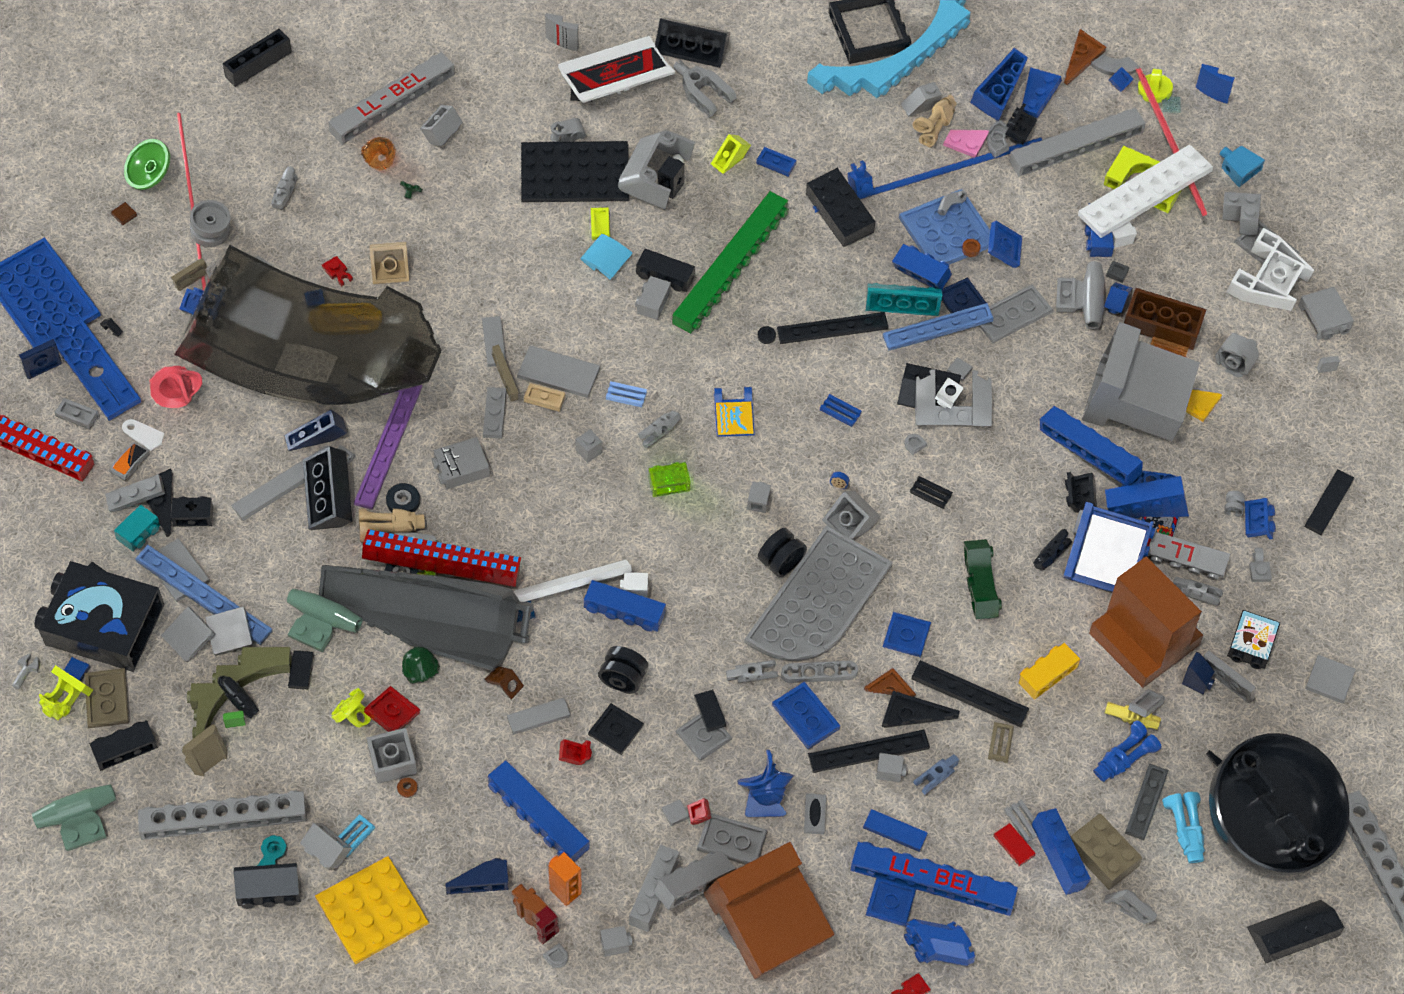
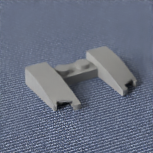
[915,369,992,426]

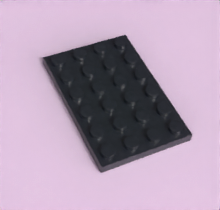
[521,141,629,203]

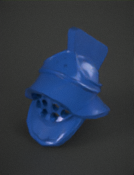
[737,750,794,817]

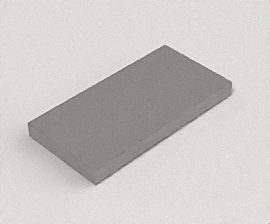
[979,284,1053,343]
[517,346,600,398]

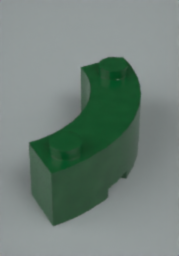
[964,539,1002,619]

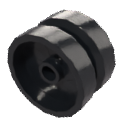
[758,528,807,578]
[598,646,649,694]

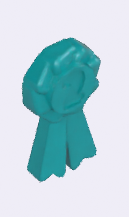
[257,835,287,866]

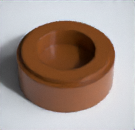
[962,239,981,257]

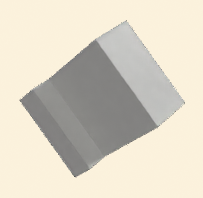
[1082,322,1200,441]

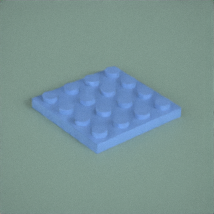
[899,189,990,265]

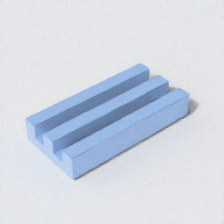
[606,381,647,407]

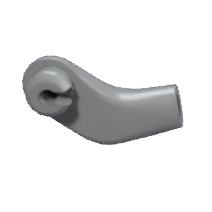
[937,191,967,216]

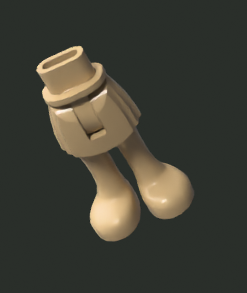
[913,95,957,147]
[359,508,425,543]

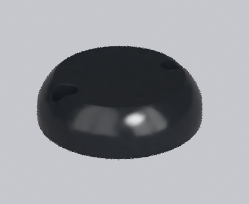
[1209,733,1349,876]

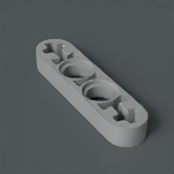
[781,661,858,683]

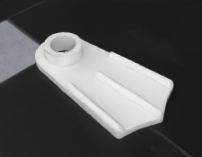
[122,419,164,451]

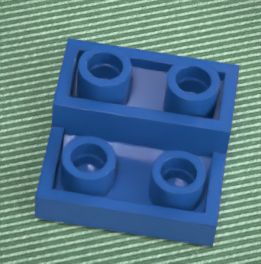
[1196,64,1235,104]

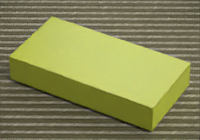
[591,207,610,240]

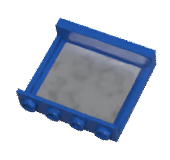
[1063,502,1156,593]

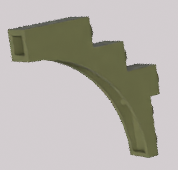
[187,647,292,739]

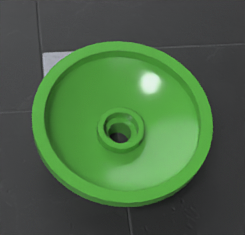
[124,139,170,190]

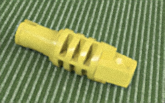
[1105,702,1161,729]

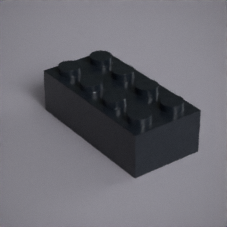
[806,167,876,247]

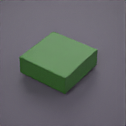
[223,711,246,728]

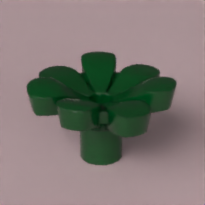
[400,181,423,199]

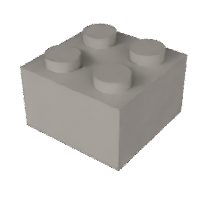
[366,728,417,784]

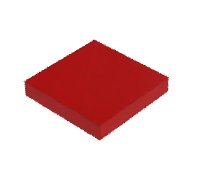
[364,686,421,732]

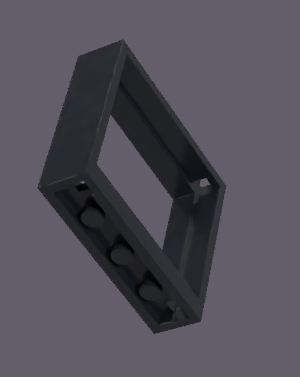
[828,0,911,64]

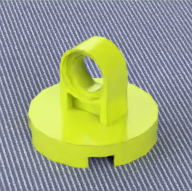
[1138,68,1173,103]
[331,688,371,728]

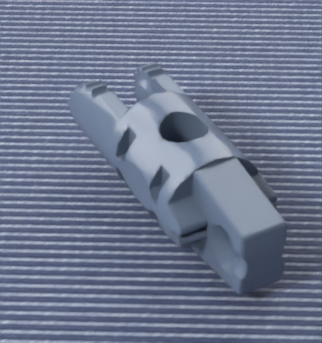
[913,754,959,795]

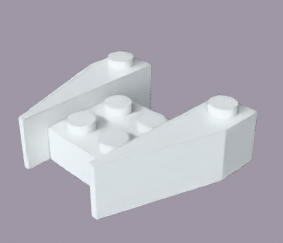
[1227,228,1314,311]

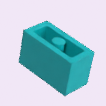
[114,505,160,552]

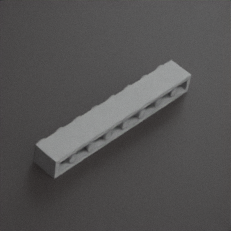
[1009,108,1146,177]

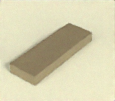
[492,344,519,401]

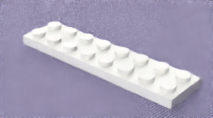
[1078,144,1213,238]

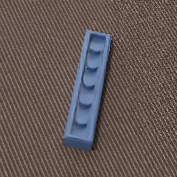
[883,303,994,351]

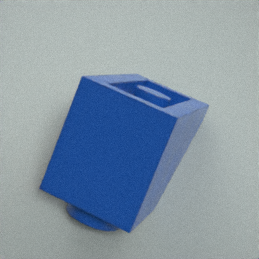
[1105,282,1133,314]

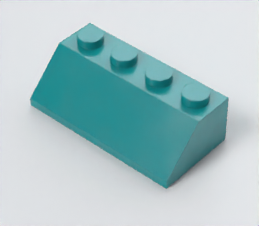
[865,283,942,316]

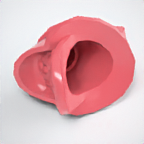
[149,366,202,408]

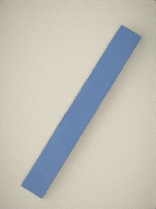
[135,545,273,645]

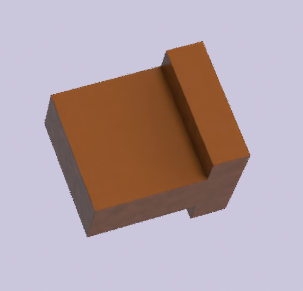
[1089,556,1203,688]
[704,842,835,979]

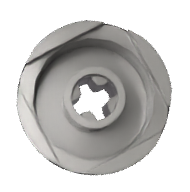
[1215,333,1259,377]

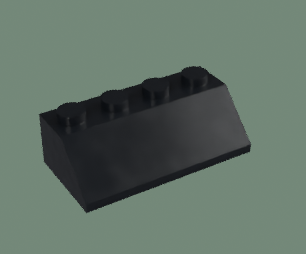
[655,17,730,68]
[303,446,352,530]
[1247,900,1345,964]

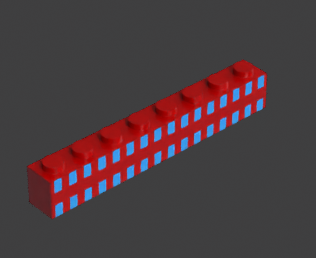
[0,415,95,482]
[362,529,521,587]

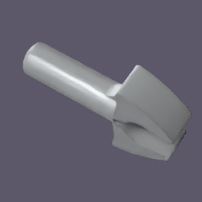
[12,654,39,689]

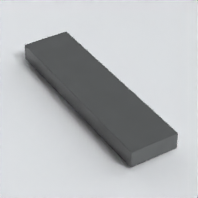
[1125,763,1169,841]

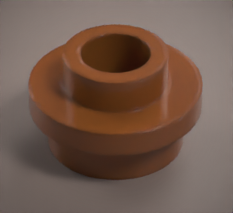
[397,778,418,797]

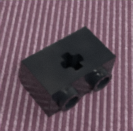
[658,156,685,199]
[171,496,213,527]

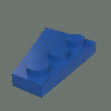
[1022,67,1062,118]

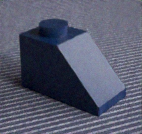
[1182,651,1215,695]

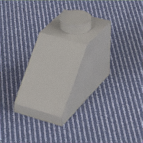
[901,82,942,117]

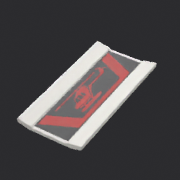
[558,36,675,103]

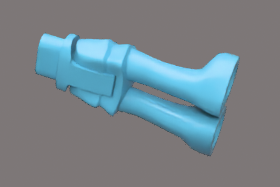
[1162,792,1205,863]

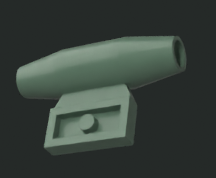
[287,588,363,653]
[32,784,117,851]

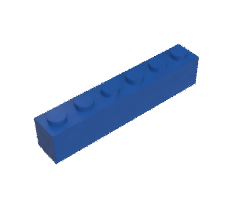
[1040,406,1143,486]
[488,760,590,862]

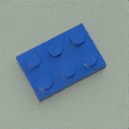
[772,682,840,749]

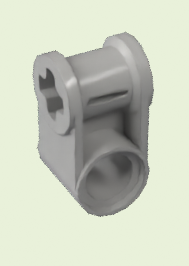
[550,118,586,142]

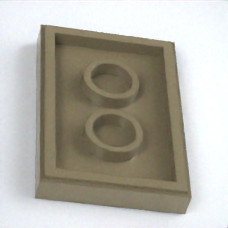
[84,668,129,729]

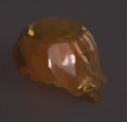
[361,137,396,171]

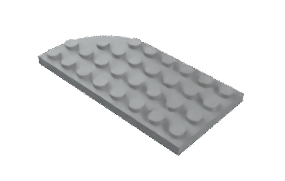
[744,525,892,661]

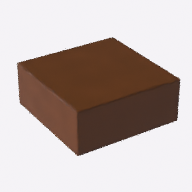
[111,202,137,226]

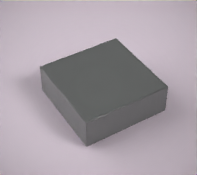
[1106,261,1130,283]

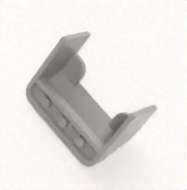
[618,131,695,210]

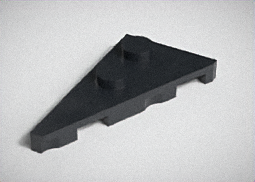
[146,468,173,537]
[882,691,960,728]

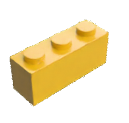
[1019,642,1080,700]

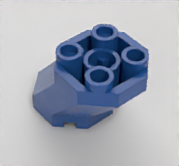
[904,919,975,966]

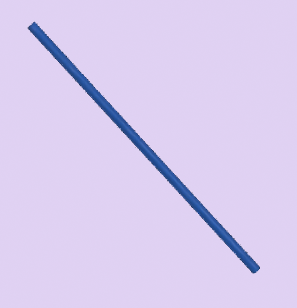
[813,137,1043,213]

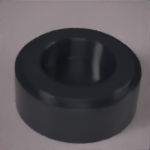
[757,326,776,344]

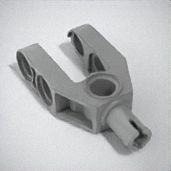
[673,60,737,118]

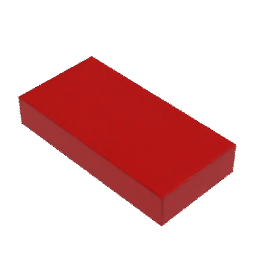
[994,823,1036,867]

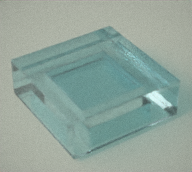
[1162,96,1181,113]

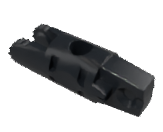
[1033,529,1072,570]
[217,675,259,719]

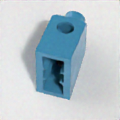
[1220,146,1265,187]

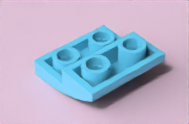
[580,234,632,280]

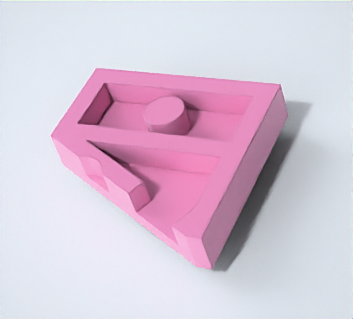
[943,130,989,157]

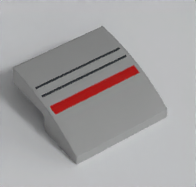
[545,13,579,51]

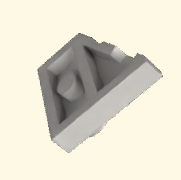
[1103,889,1157,924]

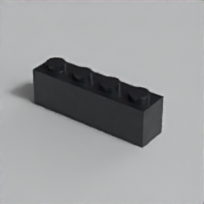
[222,28,292,87]

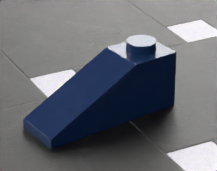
[284,410,347,451]
[445,858,509,895]

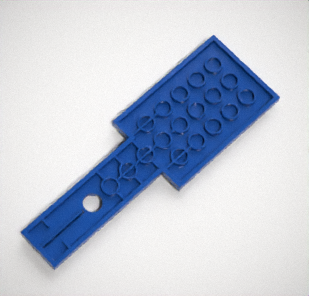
[0,237,141,421]

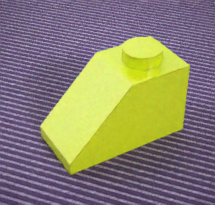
[711,134,751,174]

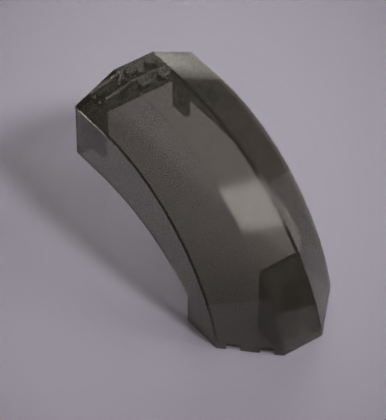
[174,245,442,405]

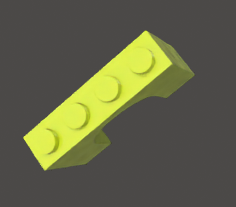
[1103,146,1182,213]

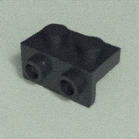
[1005,103,1037,145]
[1065,472,1097,513]

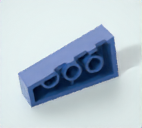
[970,48,1028,121]
[1105,476,1189,518]

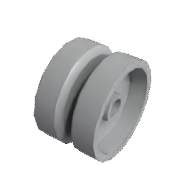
[190,200,230,247]

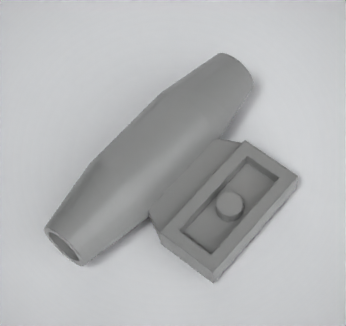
[1056,261,1105,330]

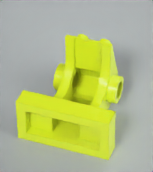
[39,665,93,720]

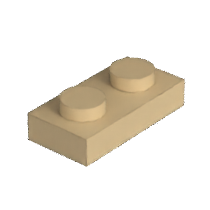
[524,383,565,412]

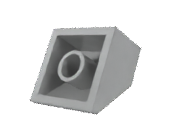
[822,491,880,541]

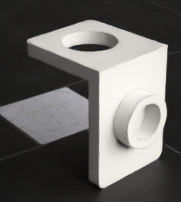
[935,378,963,409]

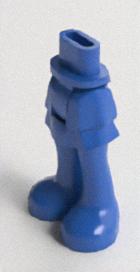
[1093,720,1162,782]

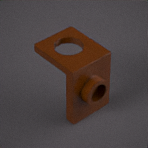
[484,666,524,700]

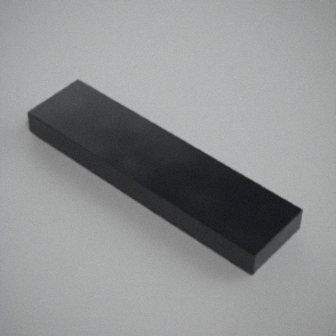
[1304,469,1355,536]

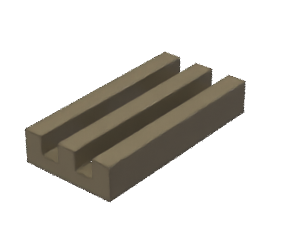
[171,258,209,291]
[988,722,1014,763]

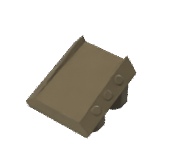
[182,724,227,777]

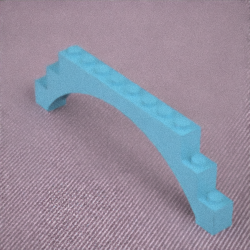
[807,0,971,98]

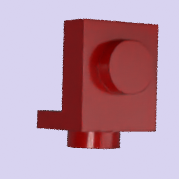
[559,739,592,765]

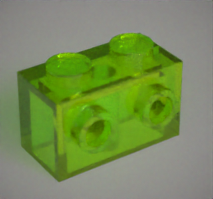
[648,462,691,497]

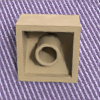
[369,242,410,284]

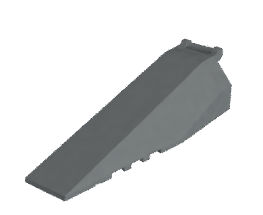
[319,565,534,670]

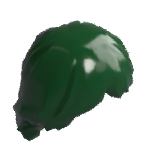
[402,647,440,684]

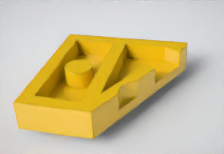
[1186,389,1222,422]

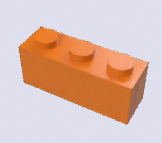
[548,852,582,906]

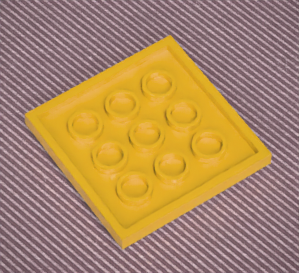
[315,856,429,965]

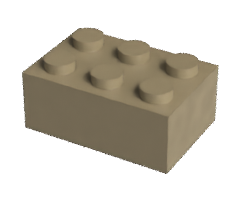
[1070,813,1142,890]

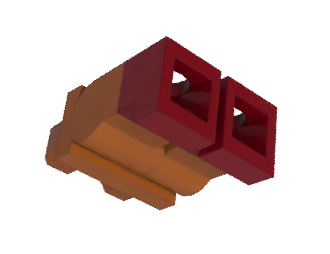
[512,884,559,945]

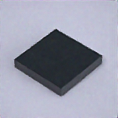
[588,703,644,755]

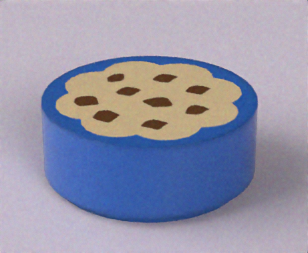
[830,472,850,489]

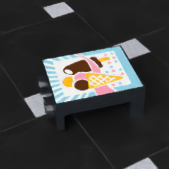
[1227,610,1281,669]

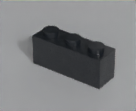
[636,248,695,292]
[89,720,158,771]

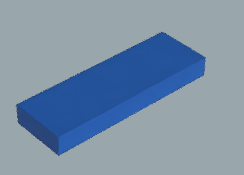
[863,809,928,852]

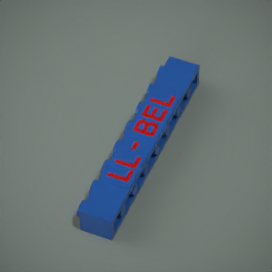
[850,842,1018,916]

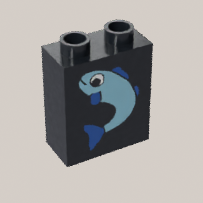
[34,561,165,672]

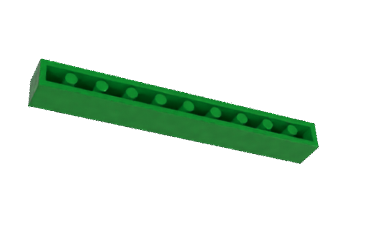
[672,191,789,334]

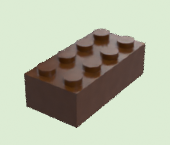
[1124,288,1207,350]

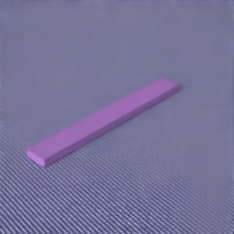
[354,379,423,510]

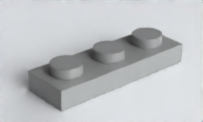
[483,387,506,439]
[105,474,165,513]

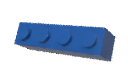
[584,580,666,632]
[1031,808,1091,895]

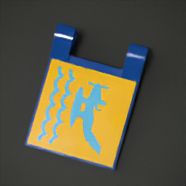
[714,387,755,437]

